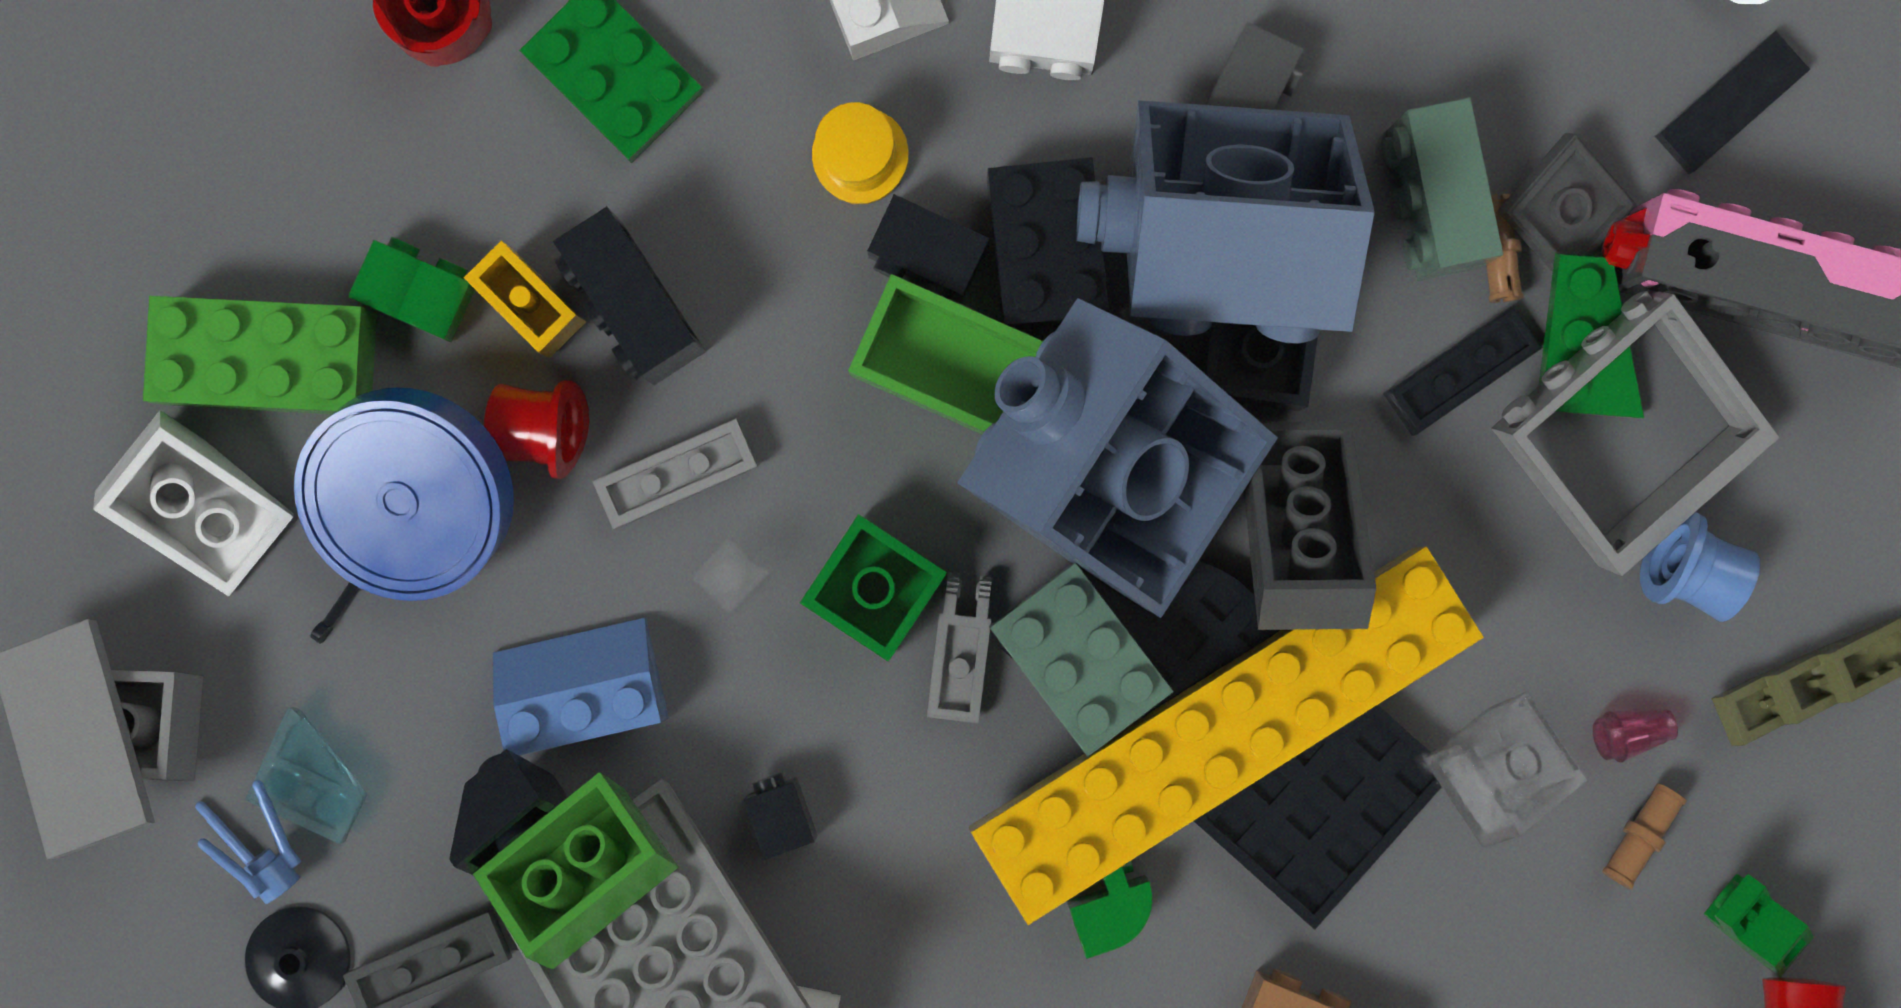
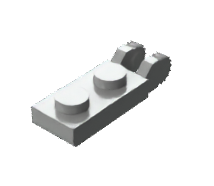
[927,572,992,723]

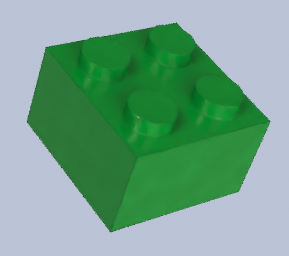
[800,514,947,662]

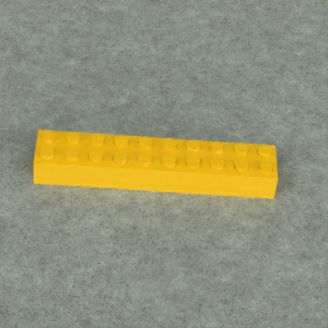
[968,546,1484,925]

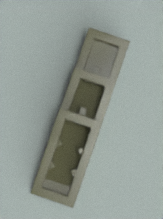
[1711,615,1901,746]

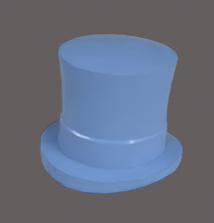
[1640,512,1760,622]

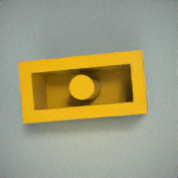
[464,240,586,358]

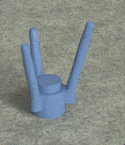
[195,780,301,904]

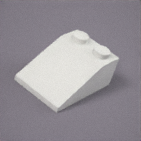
[93,410,294,596]

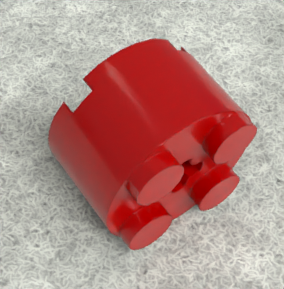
[373,0,492,67]

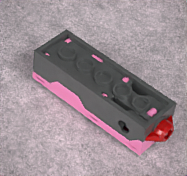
[1602,189,1901,369]

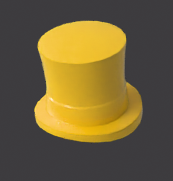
[812,102,909,205]

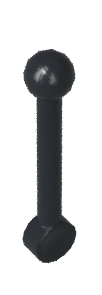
[310,582,359,644]

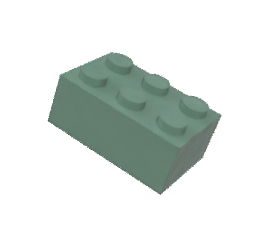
[1382,97,1503,281]
[989,563,1173,757]

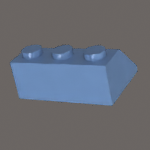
[493,617,669,755]

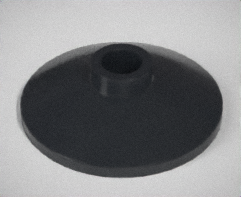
[245,907,351,1008]

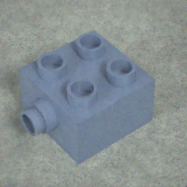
[1076,100,1375,343]
[957,298,1278,618]

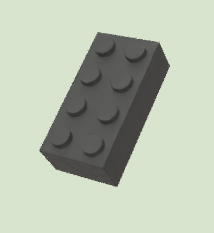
[1244,422,1376,630]

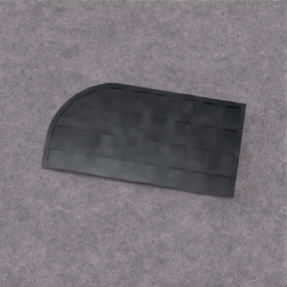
[1001,561,1454,930]

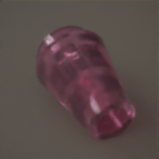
[1593,709,1678,763]

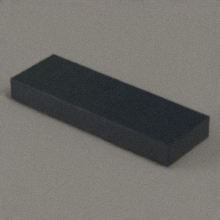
[1655,31,1810,174]
[1383,305,1543,436]

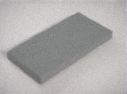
[0,619,155,860]

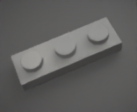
[592,419,758,529]

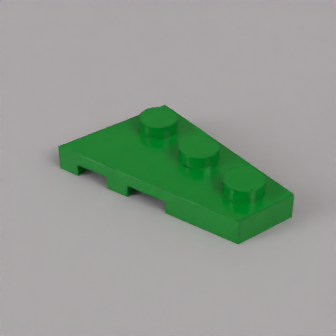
[1538,253,1644,418]

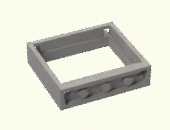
[1491,290,1780,576]

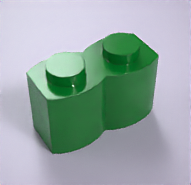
[348,236,475,343]

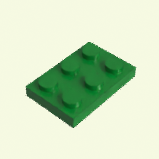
[519,0,704,163]

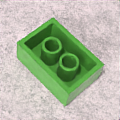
[473,772,679,969]

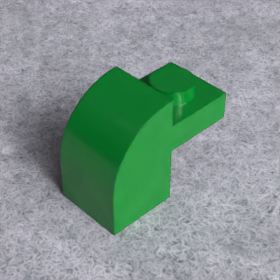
[1067,861,1152,959]
[1704,874,1814,977]

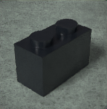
[867,194,989,301]

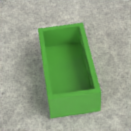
[848,274,1043,434]
[143,296,377,414]

